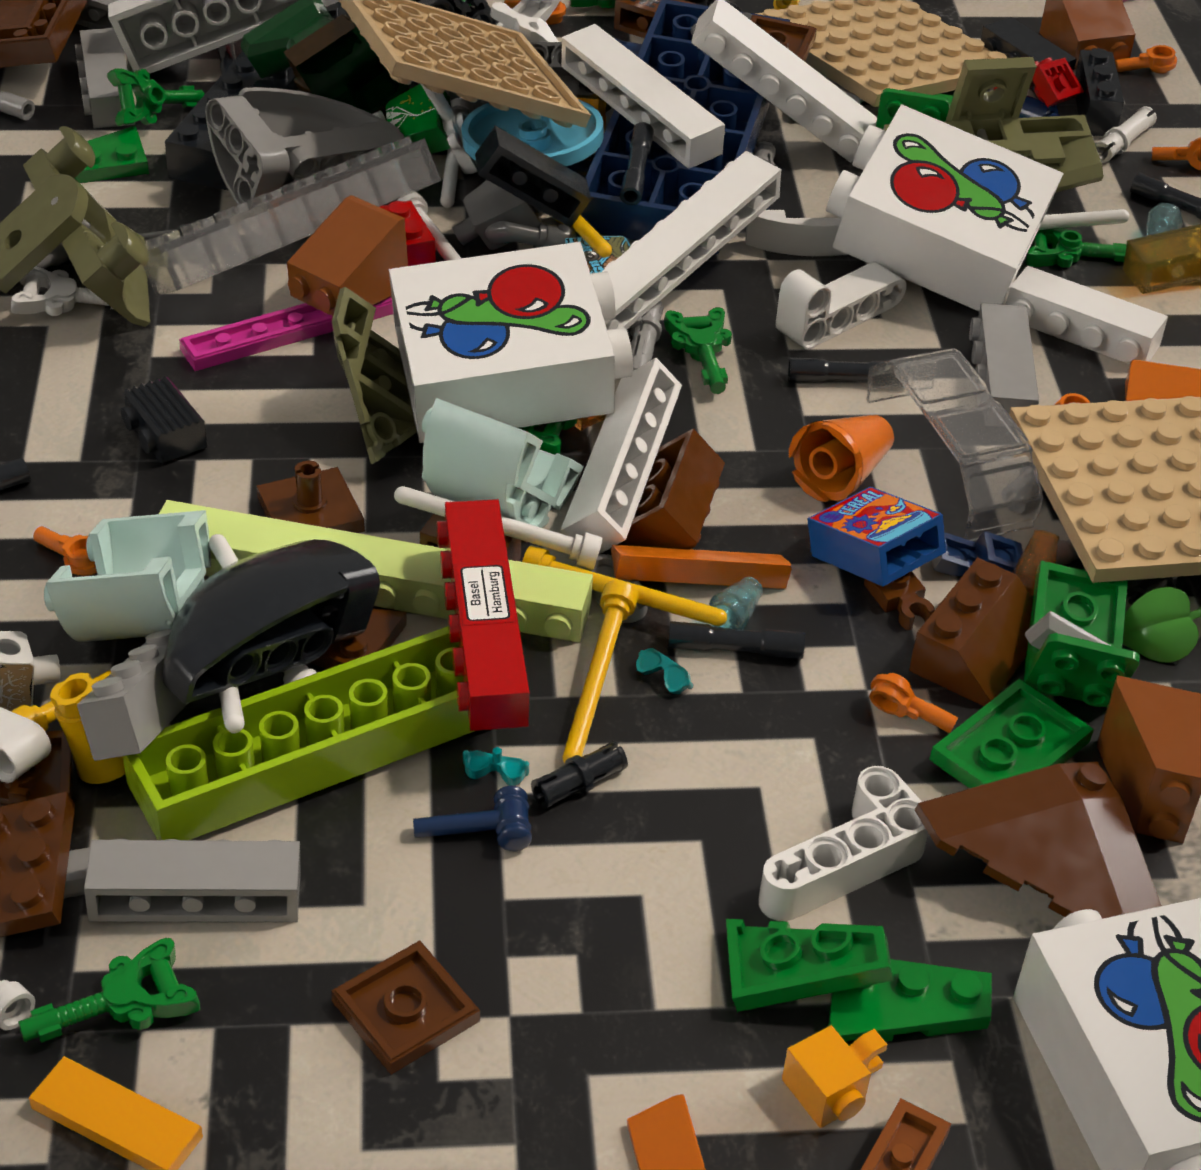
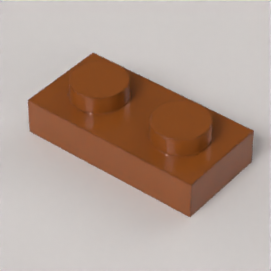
[861,1098,952,1170]

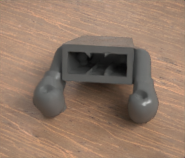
[452,180,576,250]

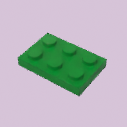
[929,679,1094,789]

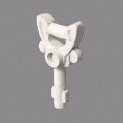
[420,83,478,175]
[11,266,113,316]

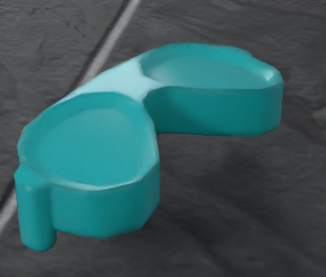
[636,648,694,694]
[463,747,529,786]

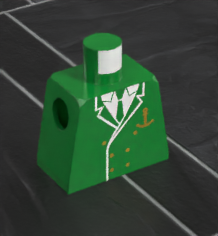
[386,84,451,159]

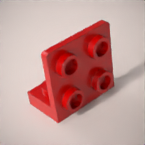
[993,57,1084,107]

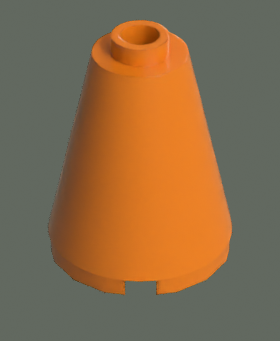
[789,415,894,502]

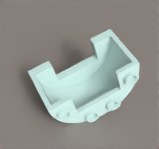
[422,398,584,528]
[44,510,211,642]

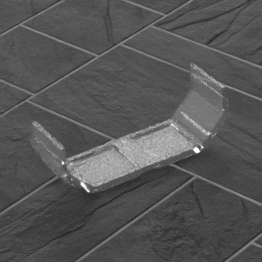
[866,348,1043,541]

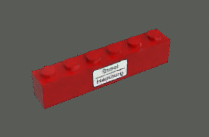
[436,499,530,731]

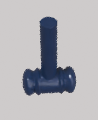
[413,785,532,852]

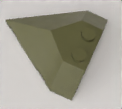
[332,287,417,464]

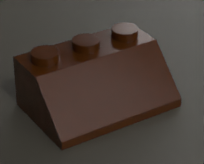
[617,428,725,549]
[909,557,1033,706]

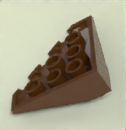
[915,762,1162,919]

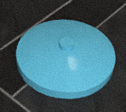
[461,99,604,167]

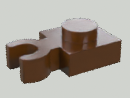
[864,571,935,630]

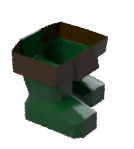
[240,0,410,121]

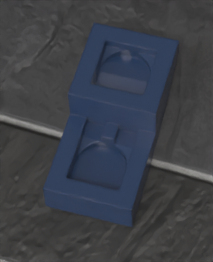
[932,531,1027,578]

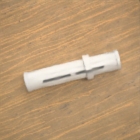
[1095,106,1157,163]

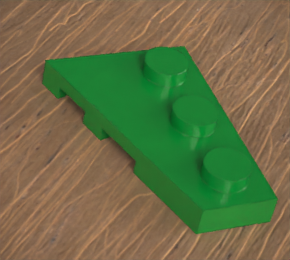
[75,125,149,183]
[726,919,894,1012]
[828,959,992,1042]

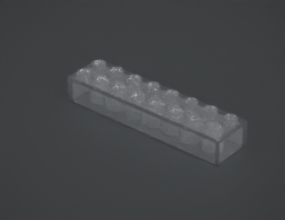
[143,136,441,295]

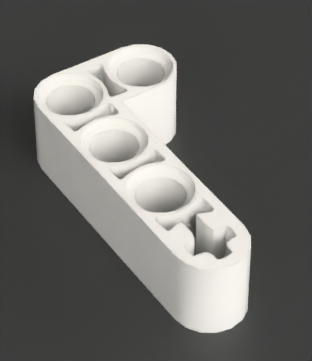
[776,262,906,349]
[759,766,928,921]

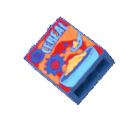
[807,486,946,587]

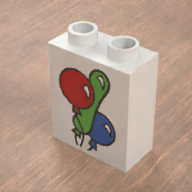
[826,104,1064,311]
[389,242,633,443]
[1013,898,1201,1170]

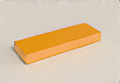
[29,1056,203,1170]

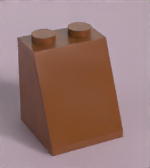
[1039,0,1136,69]
[287,195,408,316]
[1097,675,1201,844]

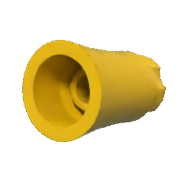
[50,673,125,784]

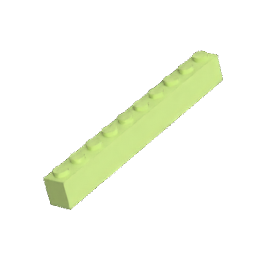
[159,500,593,643]

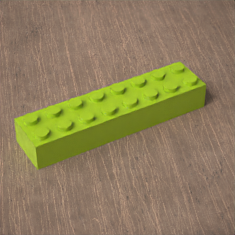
[122,626,474,840]

